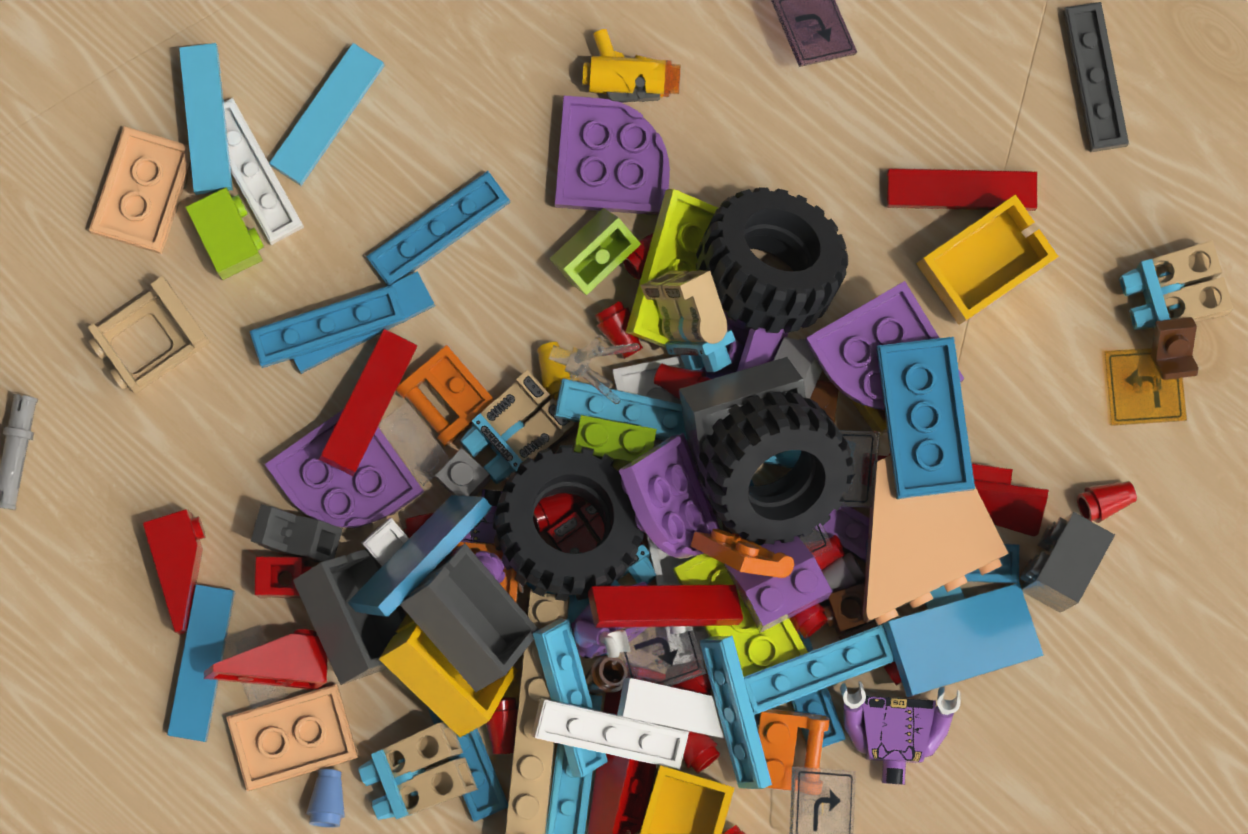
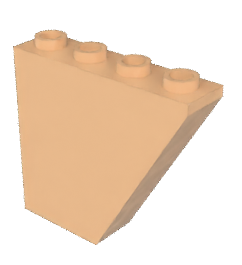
[863,455,1009,625]

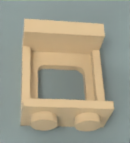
[87,275,211,394]

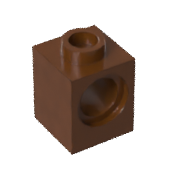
[822,583,875,634]

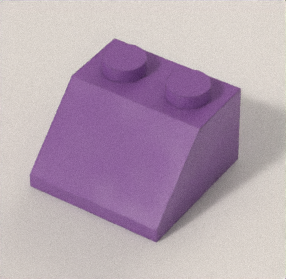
[696,312,788,379]
[724,536,832,633]

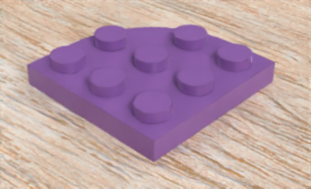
[555,95,670,215]
[805,281,964,410]
[265,409,424,528]
[619,433,720,559]

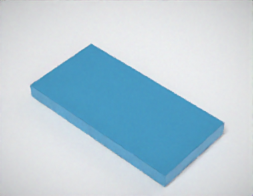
[876,337,975,500]
[347,495,492,616]
[883,583,1044,697]

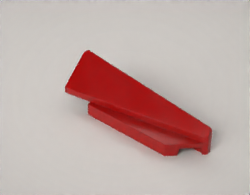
[861,453,1049,537]
[588,665,667,834]

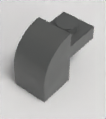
[251,504,342,563]

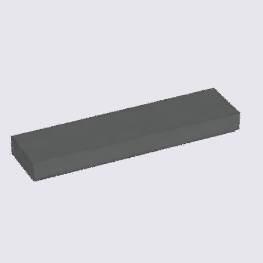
[1063,2,1129,153]

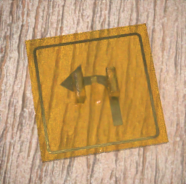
[1104,348,1187,426]

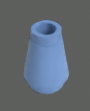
[306,769,345,828]

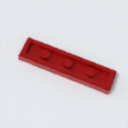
[887,169,1037,211]
[319,329,418,476]
[588,585,743,628]

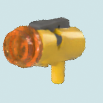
[582,29,681,103]

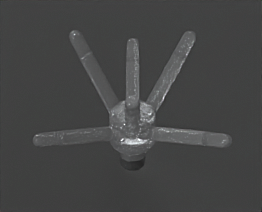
[549,333,640,404]

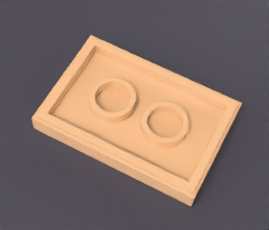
[89,126,191,254]
[226,684,359,791]

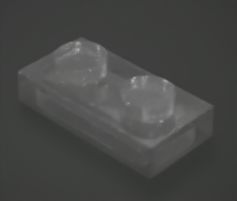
[378,402,451,486]
[225,624,289,709]

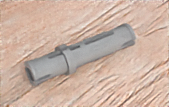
[0,394,38,510]

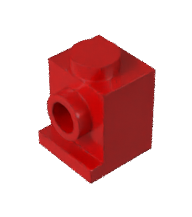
[255,557,312,598]

